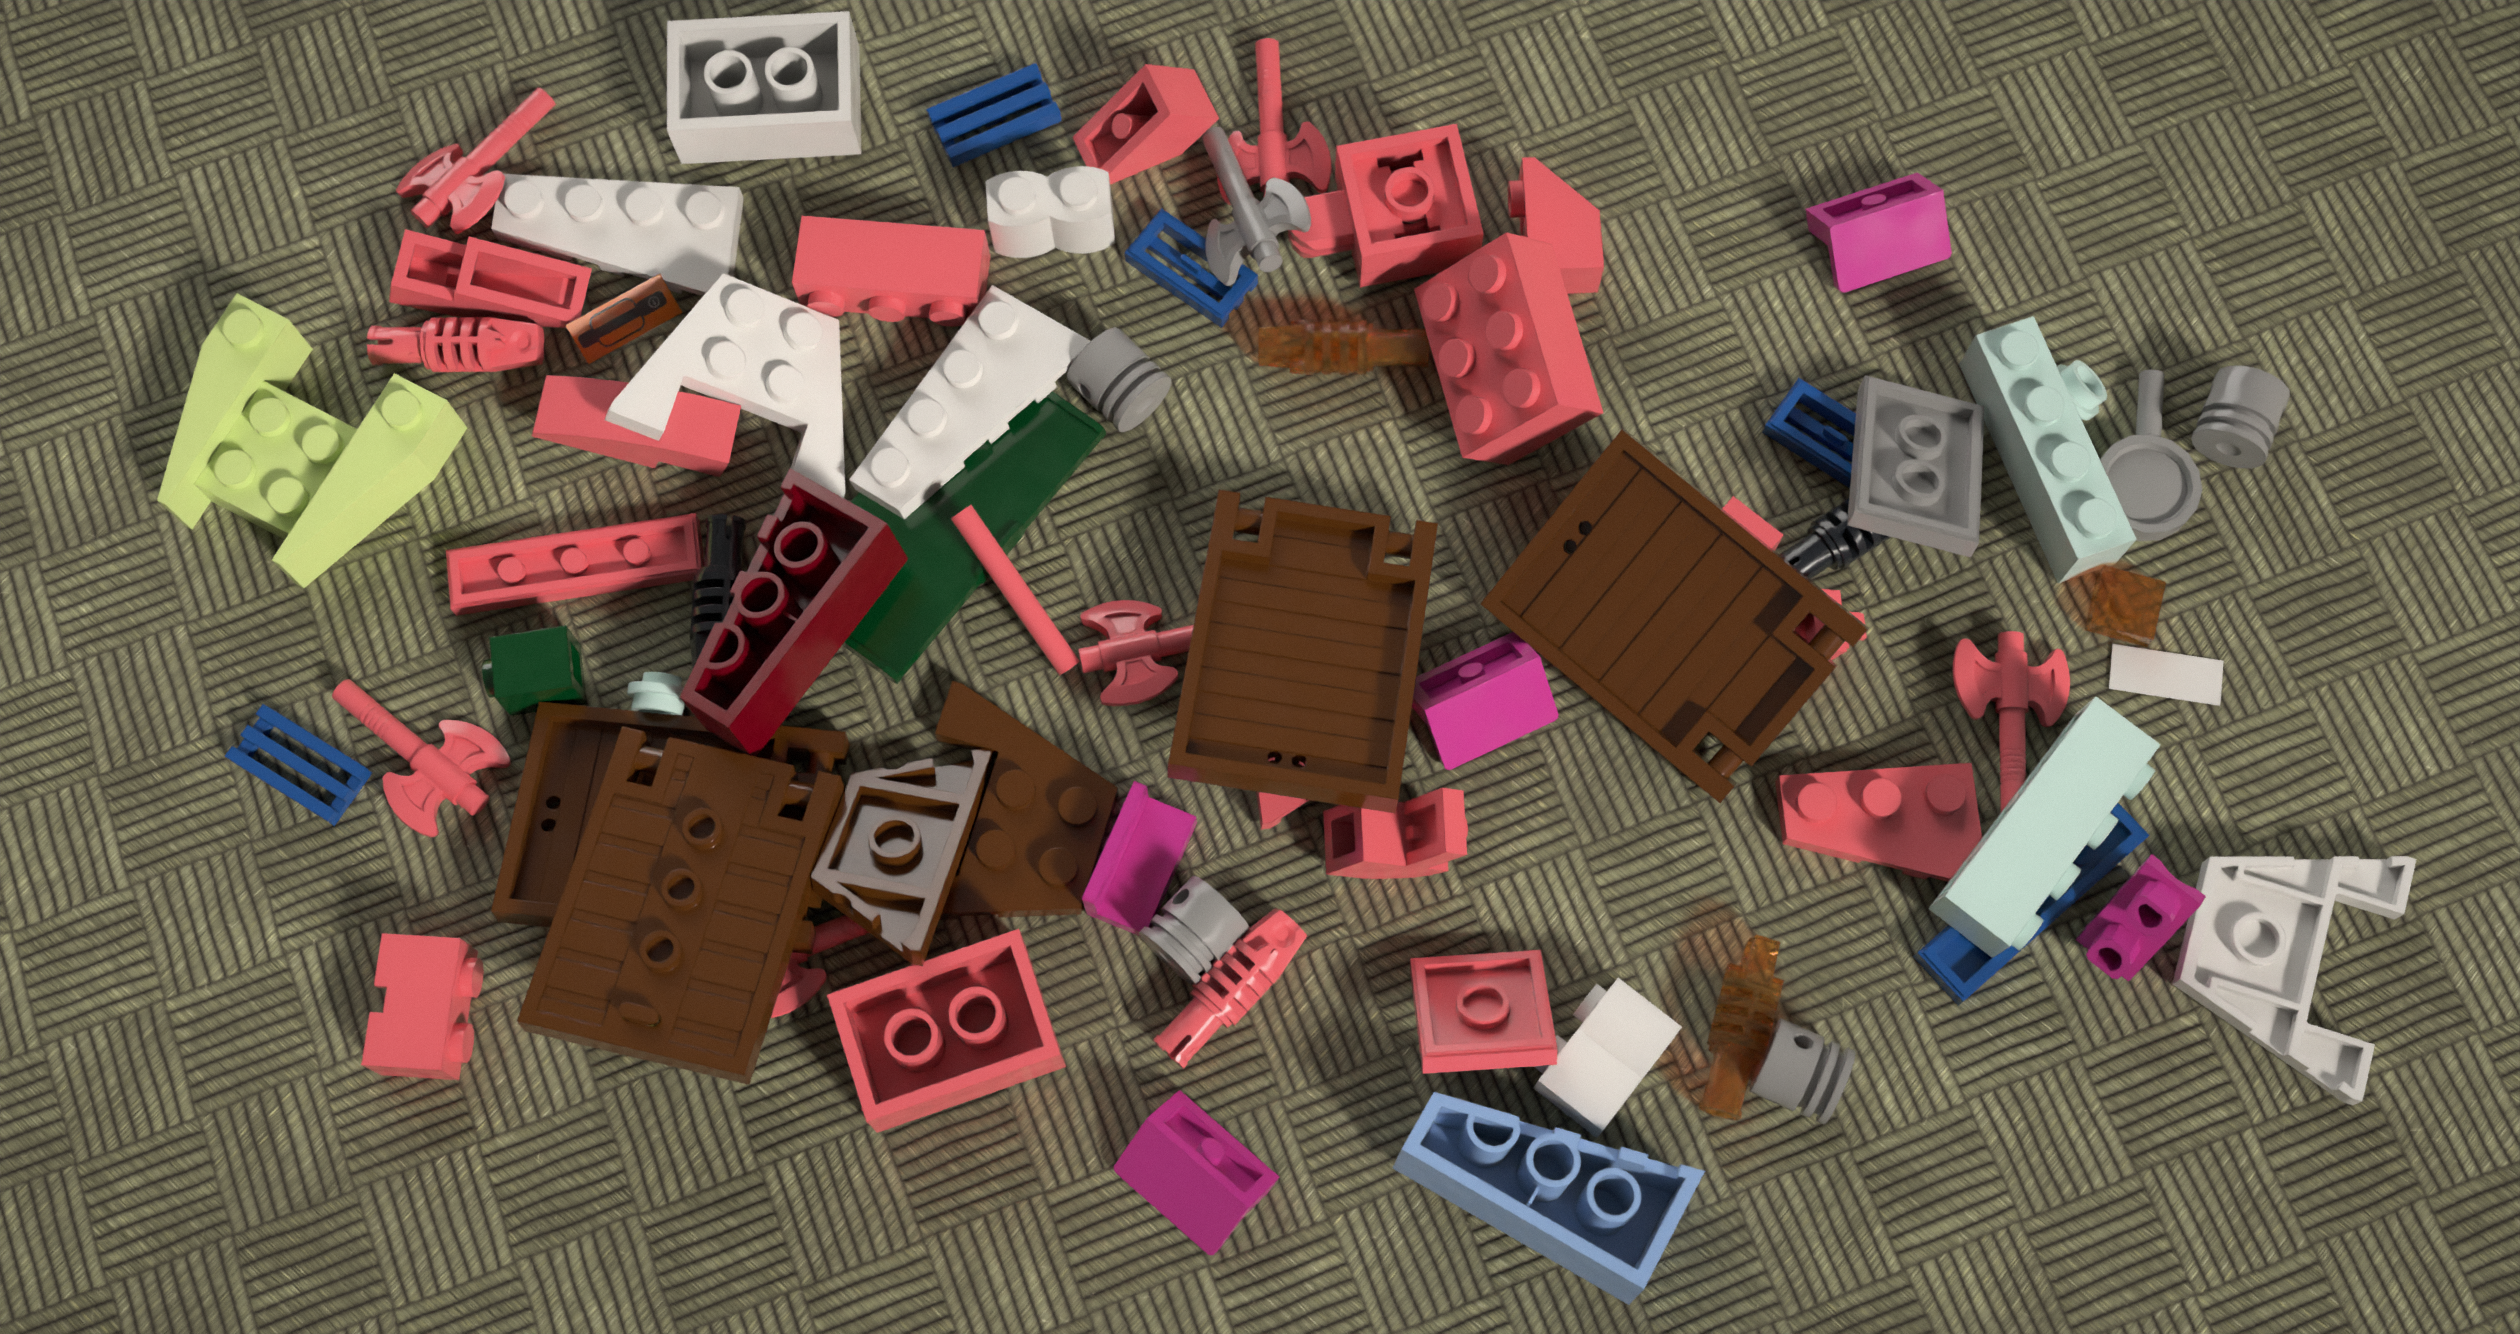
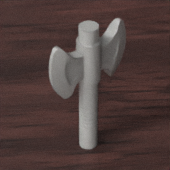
[1202,127,1311,286]

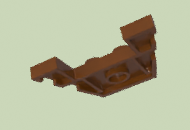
[935,681,1119,920]

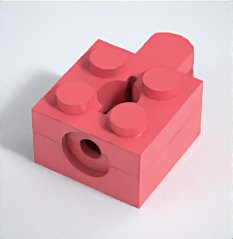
[1288,124,1484,288]

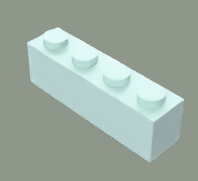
[1959,316,2137,584]
[1928,697,2161,958]

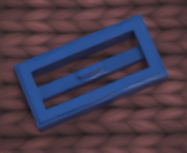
[927,63,1062,167]
[1124,208,1258,328]
[1762,378,1856,488]
[225,704,372,826]

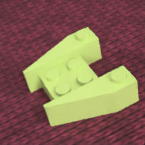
[157,293,467,588]

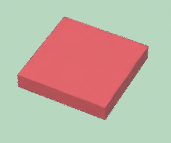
[1410,950,1558,1074]

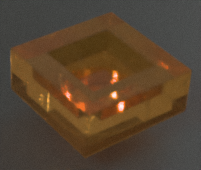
[2085,565,2166,647]

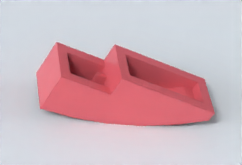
[389,229,592,328]
[531,375,741,477]

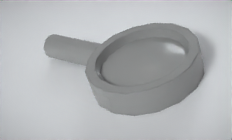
[2100,369,2202,541]

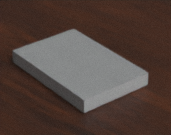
[1847,375,1985,557]

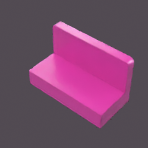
[1805,173,1952,293]
[1412,632,1559,770]
[1082,781,1197,937]
[1114,1090,1280,1255]

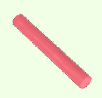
[951,505,1080,676]

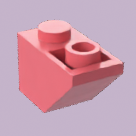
[1508,157,1604,294]

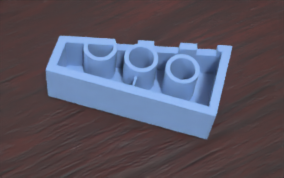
[1393,1092,1705,1305]

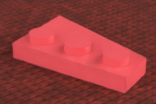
[1775,763,1982,882]

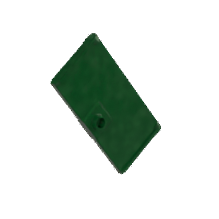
[842,391,1106,684]

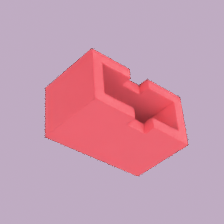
[361,933,484,1080]

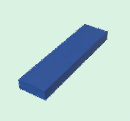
[1913,803,2150,1006]

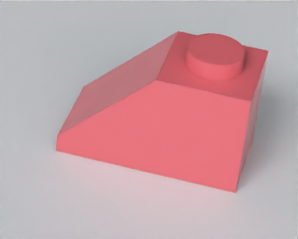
[1072,64,1219,185]

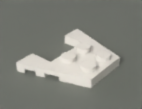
[604,273,845,498]
[2172,856,2417,1105]

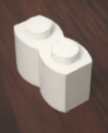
[986,166,1115,258]
[1533,978,1682,1138]

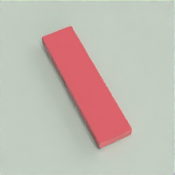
[446,513,704,616]

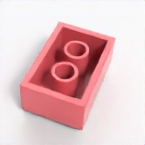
[1414,232,1604,465]
[827,929,1066,1133]

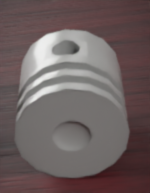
[1067,327,1172,432]
[2191,366,2290,469]
[1139,875,1250,985]
[1749,1018,1856,1125]

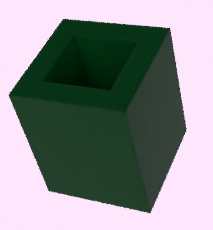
[482,625,587,716]

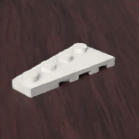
[491,174,744,296]
[849,285,1091,519]

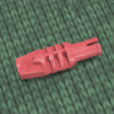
[367,317,544,372]
[1153,908,1307,1069]

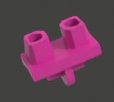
[2076,854,2206,981]

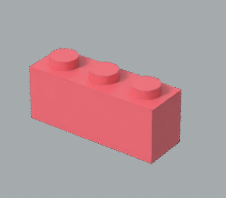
[792,216,991,327]

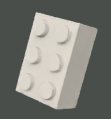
[667,11,861,164]

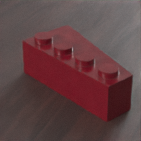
[680,468,908,757]

